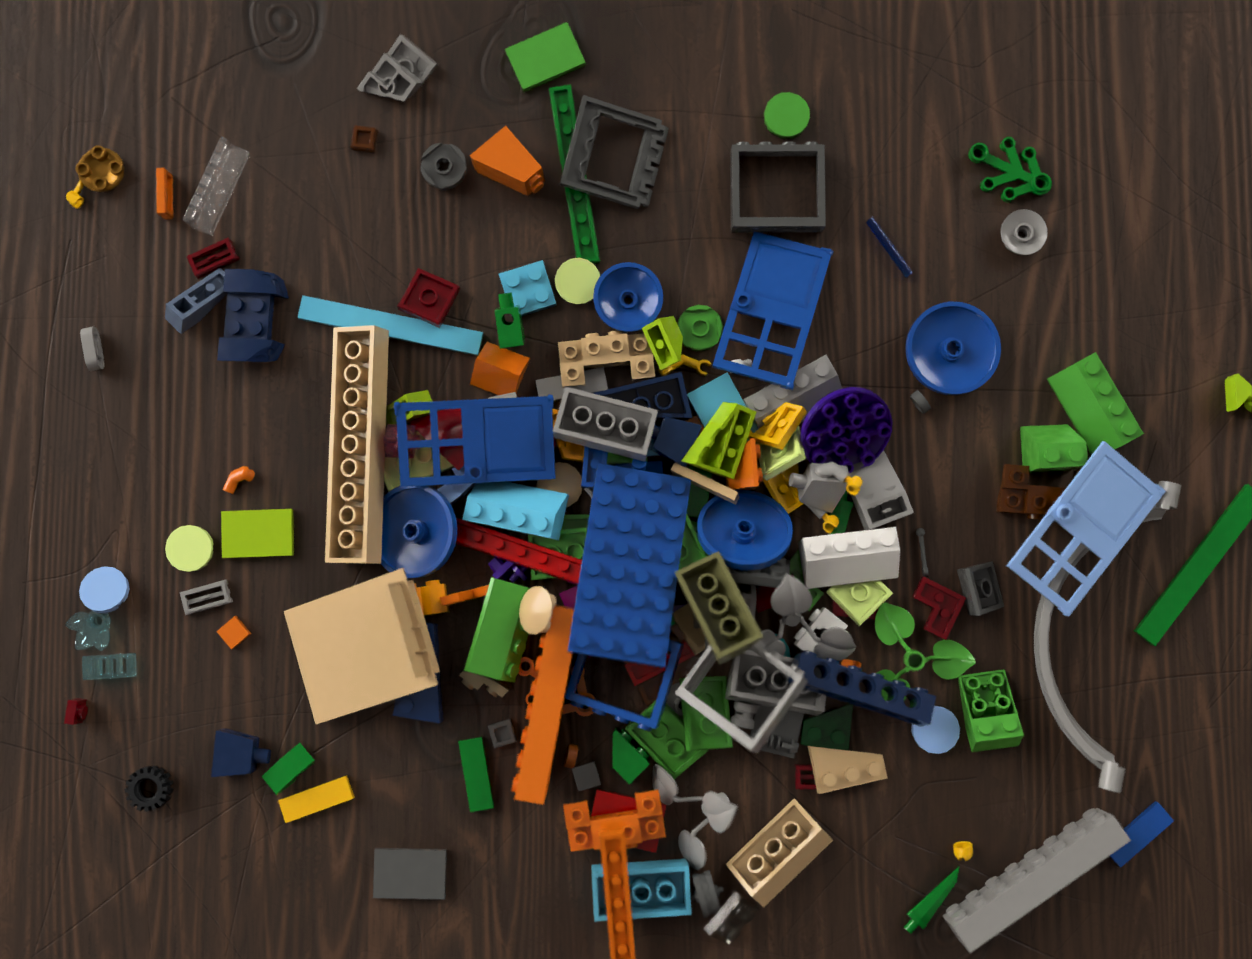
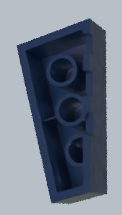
[593,372,692,418]
[393,622,444,724]

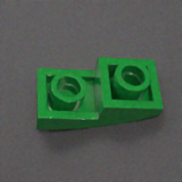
[262,743,315,796]

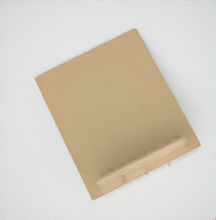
[284,568,440,724]

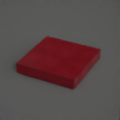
[397,268,460,328]

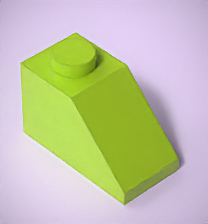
[642,316,683,371]
[386,390,432,431]

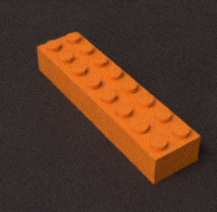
[511,604,574,805]

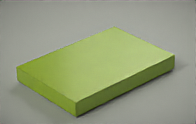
[221,509,294,558]

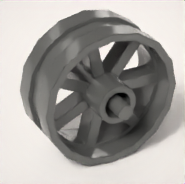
[691,870,724,918]

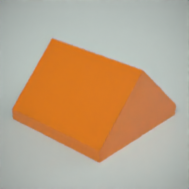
[470,342,530,395]

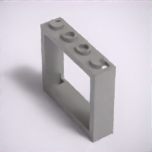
[675,641,808,754]

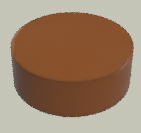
[564,743,578,769]

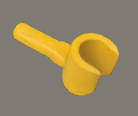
[66,181,84,209]

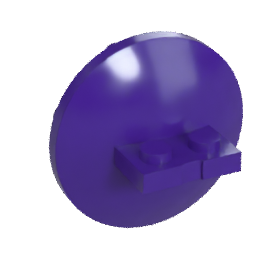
[800,387,892,473]

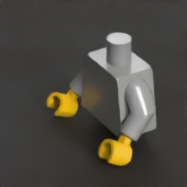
[789,462,863,533]

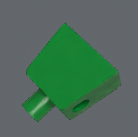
[495,292,525,348]

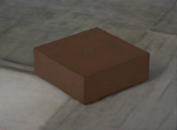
[351,125,378,153]

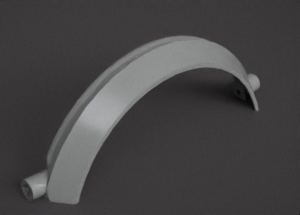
[1034,481,1181,793]

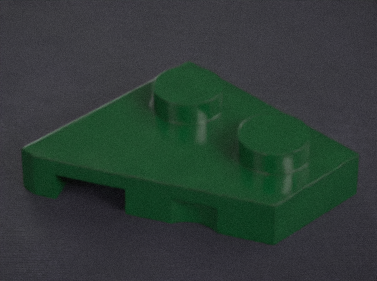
[800,703,853,750]

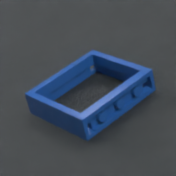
[565,639,684,731]

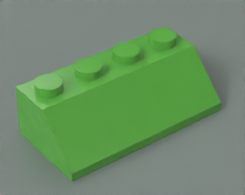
[1047,352,1144,456]
[464,577,531,682]

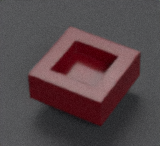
[64,698,88,725]

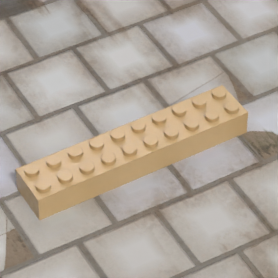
[325,325,389,564]

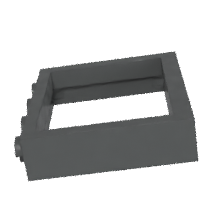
[730,141,826,232]

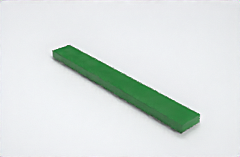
[549,85,600,264]
[1134,484,1252,646]

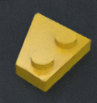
[748,402,807,450]
[763,463,804,514]

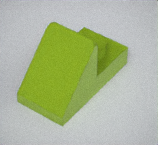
[1225,373,1252,413]

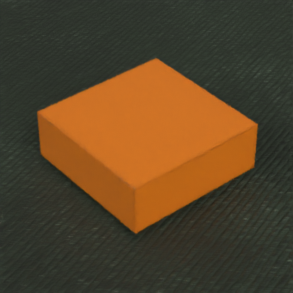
[216,616,252,649]

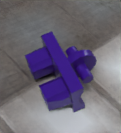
[488,557,528,583]

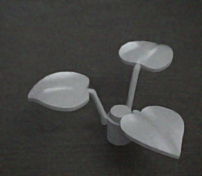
[748,574,856,661]
[652,764,737,871]

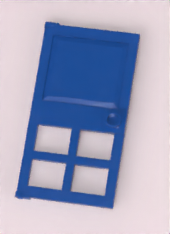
[712,231,834,390]
[393,395,556,487]

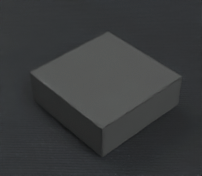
[488,718,517,749]
[572,761,601,792]

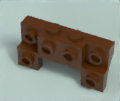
[997,464,1080,520]

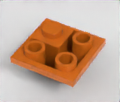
[726,438,763,490]

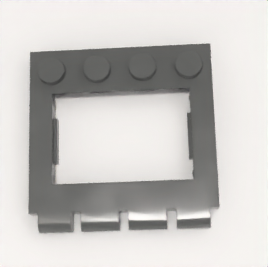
[559,95,669,209]

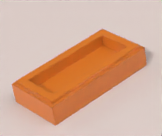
[156,168,173,219]

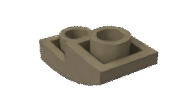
[459,671,510,698]

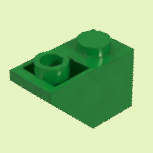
[613,727,650,785]

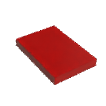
[591,789,666,853]

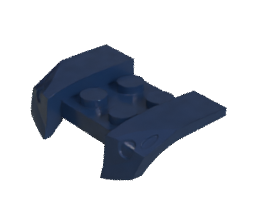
[217,269,289,362]

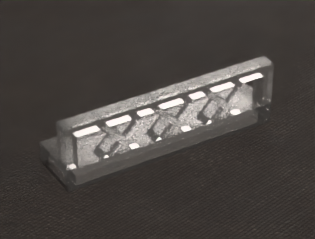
[182,136,250,236]

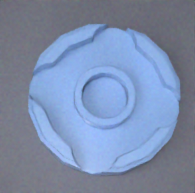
[79,566,130,614]
[911,706,960,754]

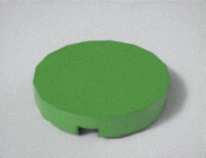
[764,92,810,139]
[678,305,723,352]

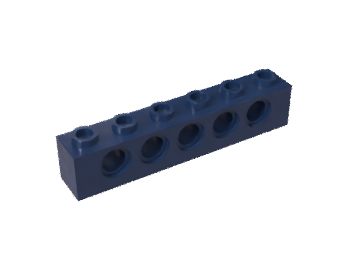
[788,651,936,727]

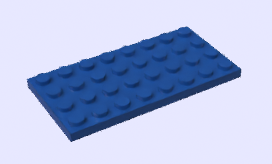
[567,463,691,668]

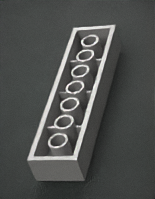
[942,808,1131,953]

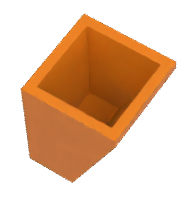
[470,126,545,196]

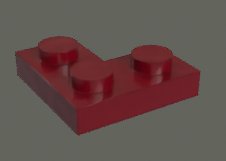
[912,577,966,640]

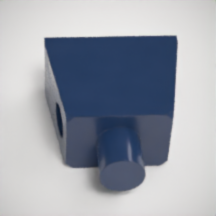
[651,417,702,467]
[211,728,271,777]

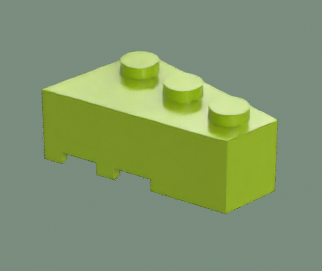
[681,402,756,479]

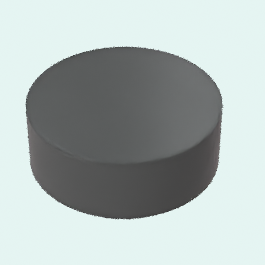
[910,390,931,414]

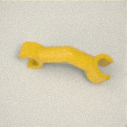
[658,355,711,376]

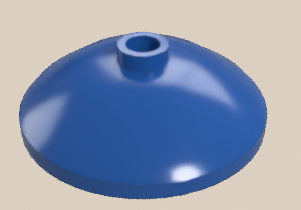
[593,262,663,332]

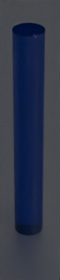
[866,217,913,278]

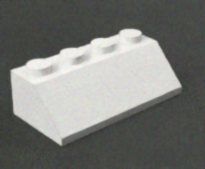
[798,527,900,589]

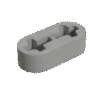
[80,326,105,371]

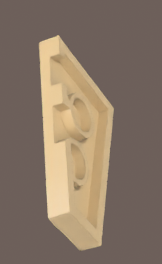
[808,746,887,794]

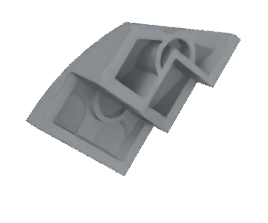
[357,34,438,101]

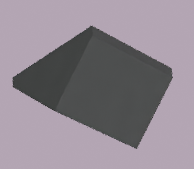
[957,561,1004,616]

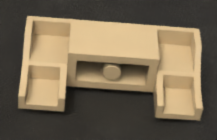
[558,331,655,388]

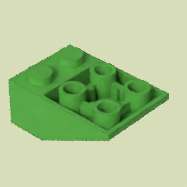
[958,669,1024,752]

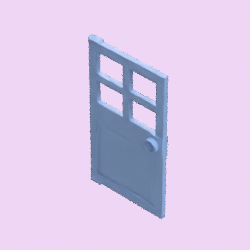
[1006,441,1166,617]

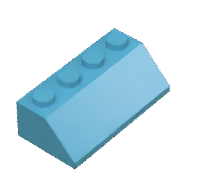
[462,481,569,540]

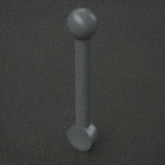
[916,528,929,577]

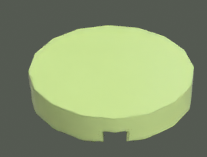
[555,258,600,304]
[165,525,214,572]

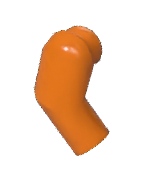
[222,466,255,494]

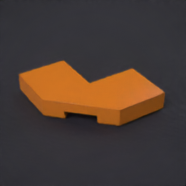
[440,585,489,606]

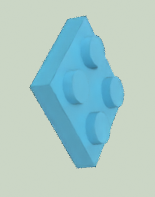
[499,260,557,316]

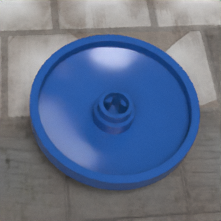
[905,302,1001,395]
[381,486,457,578]
[697,490,793,570]

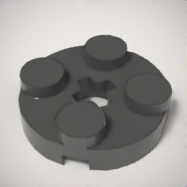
[421,143,468,191]

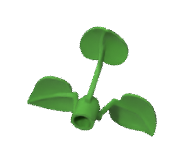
[875,602,976,701]

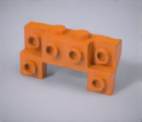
[563,789,666,852]

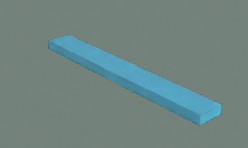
[298,296,484,356]

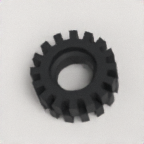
[124,766,174,812]

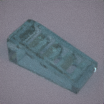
[82,653,137,680]

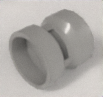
[731,701,758,729]

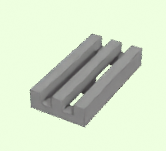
[180,580,233,615]

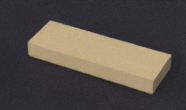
[671,463,739,505]

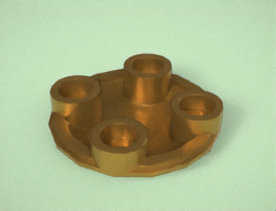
[75,145,124,192]

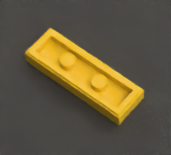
[278,775,355,823]

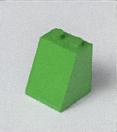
[1020,424,1088,473]

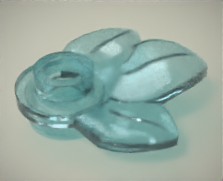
[65,611,111,651]

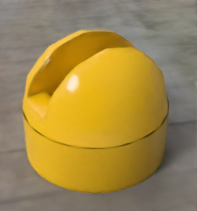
[953,841,973,861]

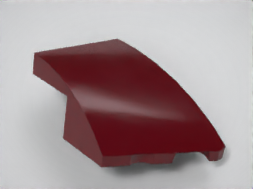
[410,409,464,471]

